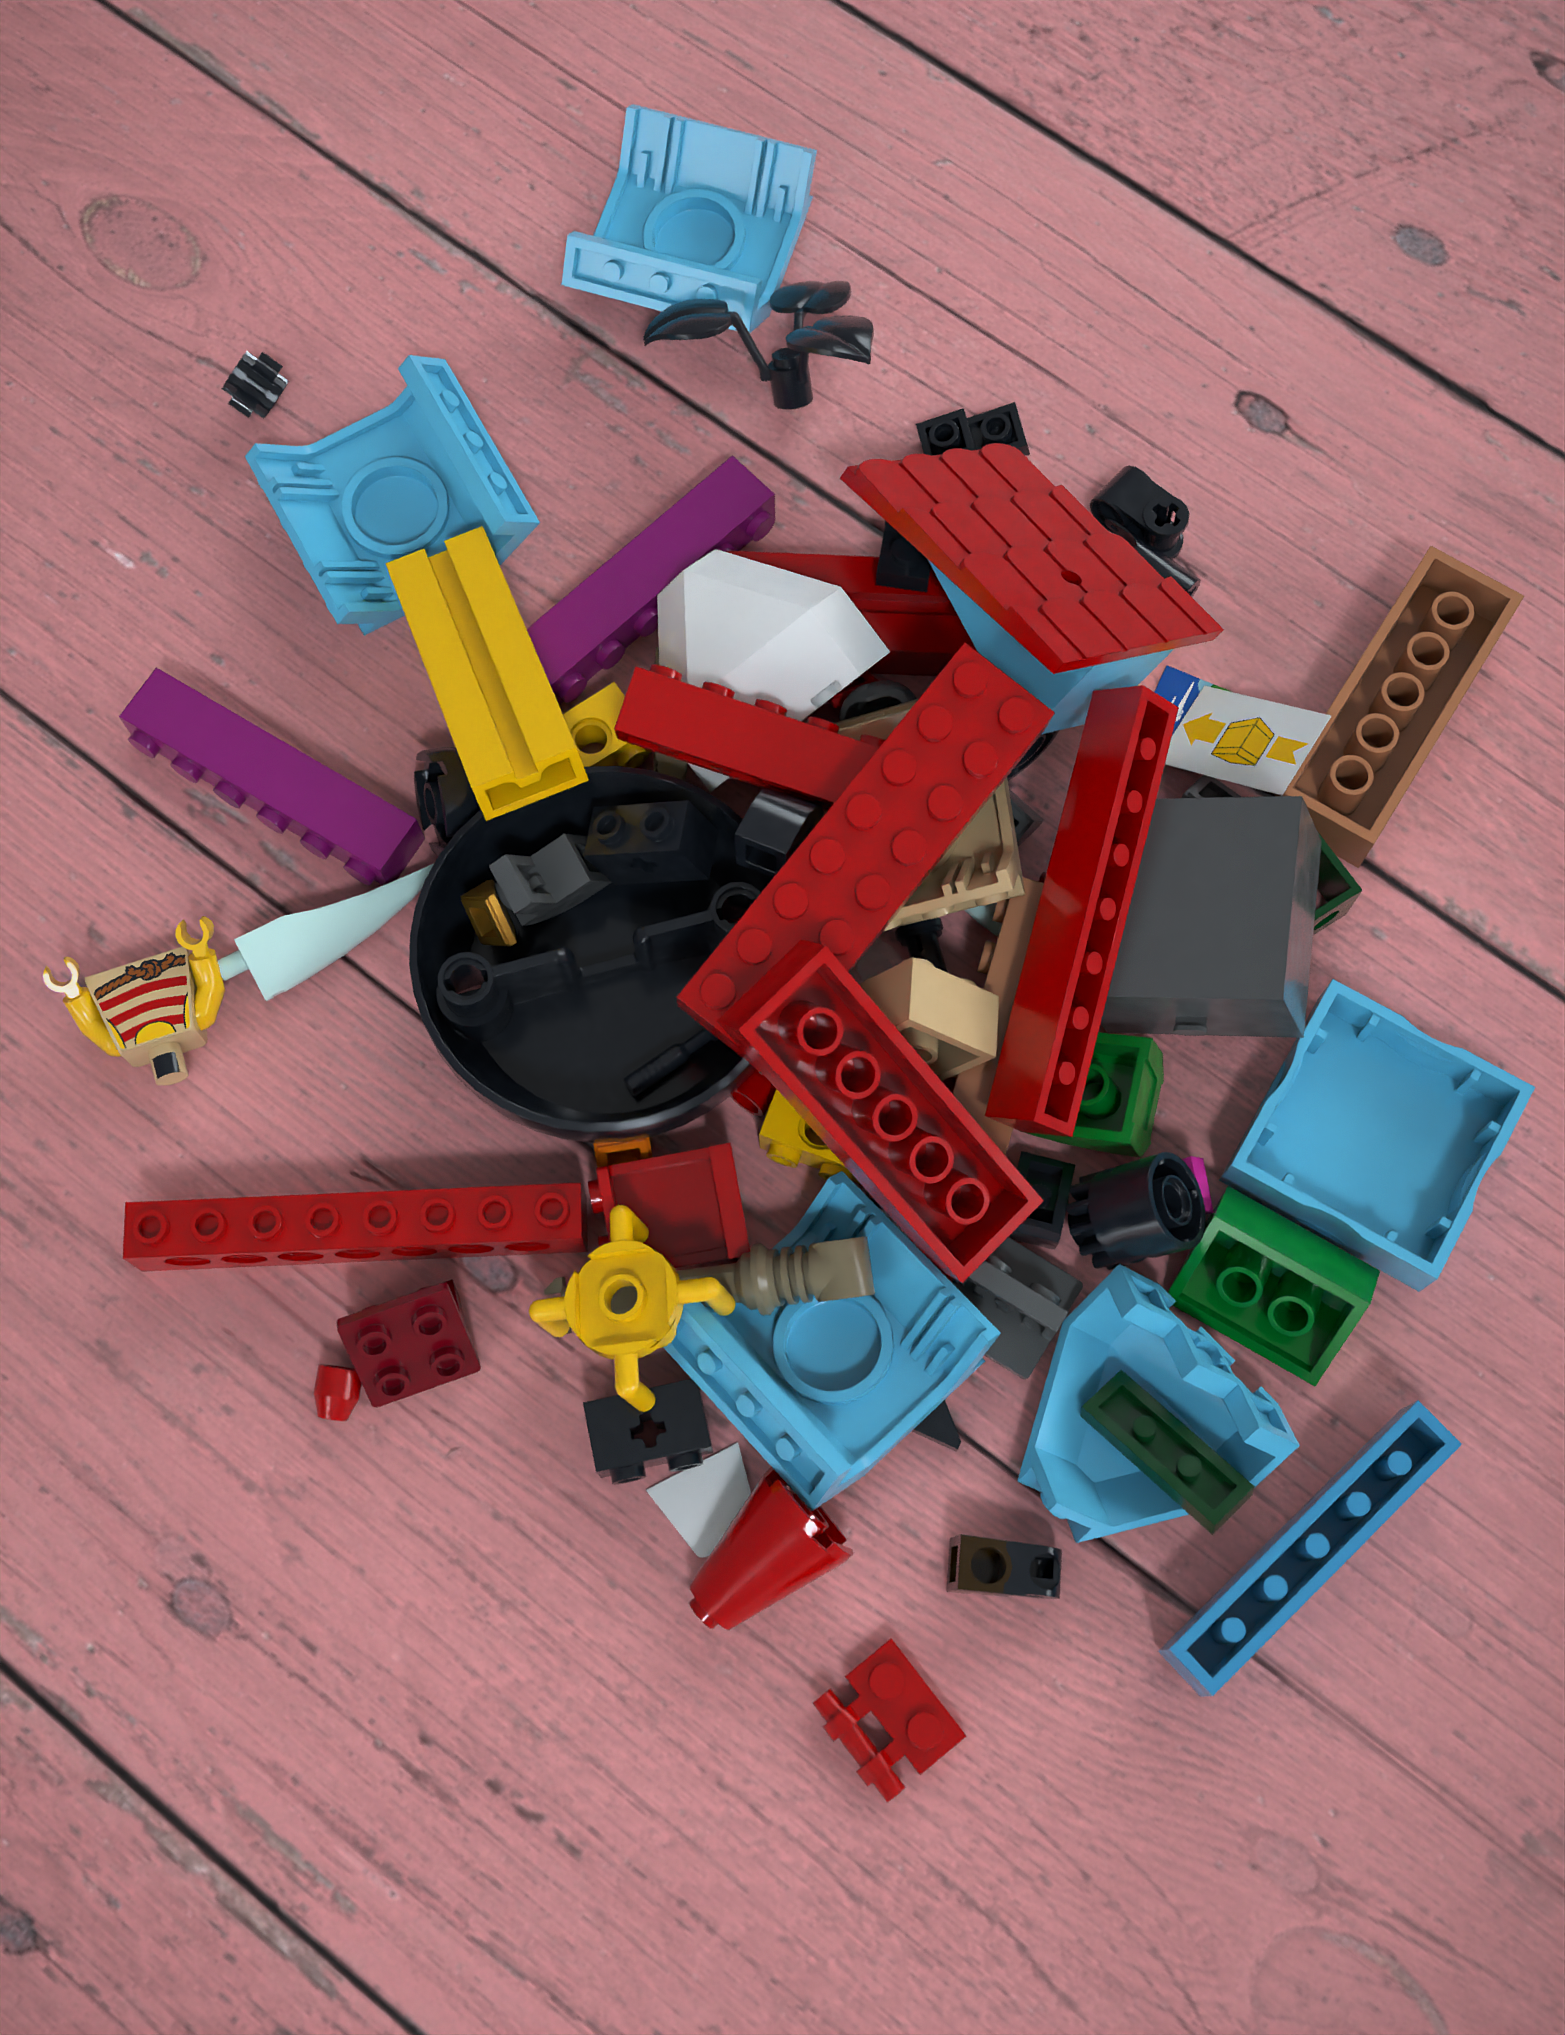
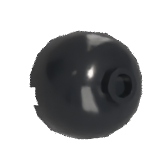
[414,747,481,856]

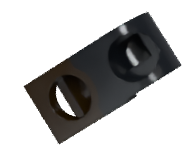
[946,1534,1062,1599]

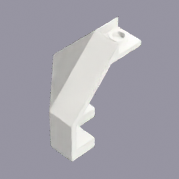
[657,549,890,792]

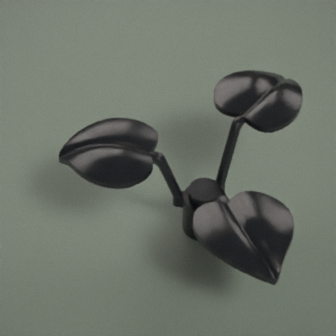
[643,281,874,410]

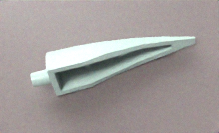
[218,864,434,1001]

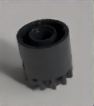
[1066,1152,1206,1270]

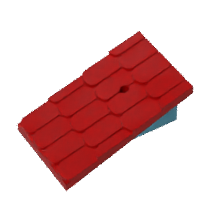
[840,443,1224,734]

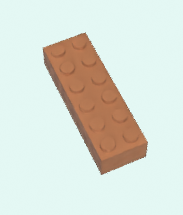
[1275,546,1524,868]

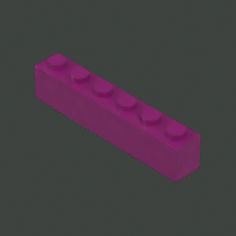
[527,455,775,705]
[119,667,425,885]

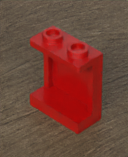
[588,1142,751,1268]

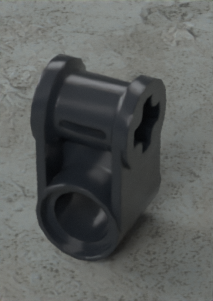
[1090,465,1190,559]

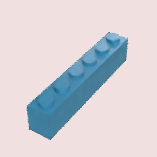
[1158,1400,1462,1697]

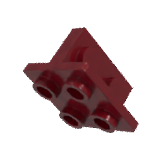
[336,1279,481,1408]

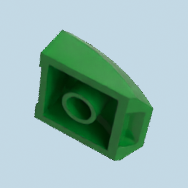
[1020,1032,1164,1158]

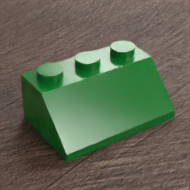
[1168,1186,1380,1386]

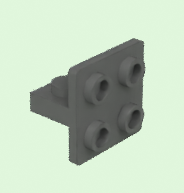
[952,1237,1083,1379]

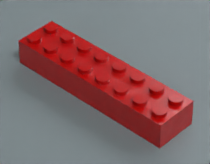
[677,643,1055,1074]

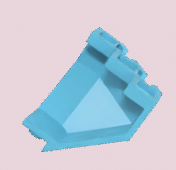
[1017,1264,1300,1543]

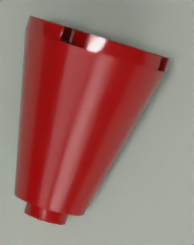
[689,1467,854,1630]

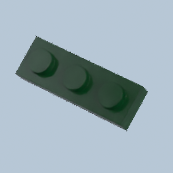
[1081,1370,1255,1535]

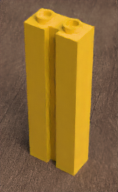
[385,526,589,821]

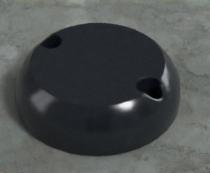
[409,766,773,1143]

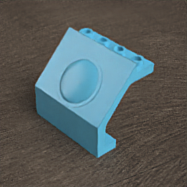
[561,104,817,333]
[245,355,540,636]
[663,1171,1001,1511]

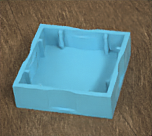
[1219,979,1535,1292]

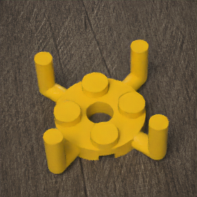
[529,1205,736,1412]

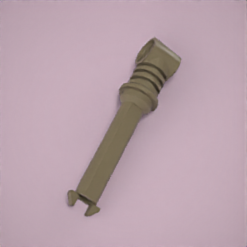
[544,1236,875,1334]

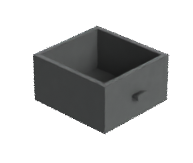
[1101,796,1322,1038]

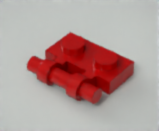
[812,1638,966,1803]

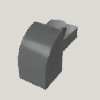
[489,834,612,926]

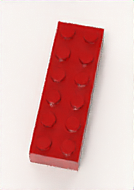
[717,939,1044,1283]

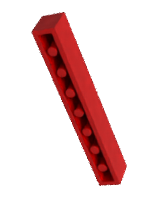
[985,685,1179,1137]

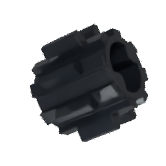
[222,351,289,419]

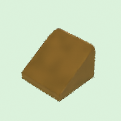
[460,880,517,946]

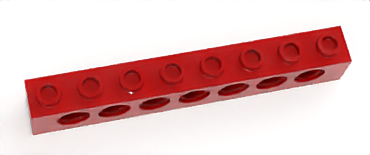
[123,1182,588,1272]

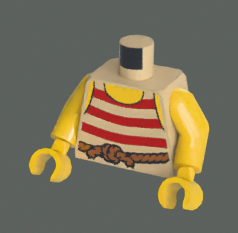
[43,916,225,1086]

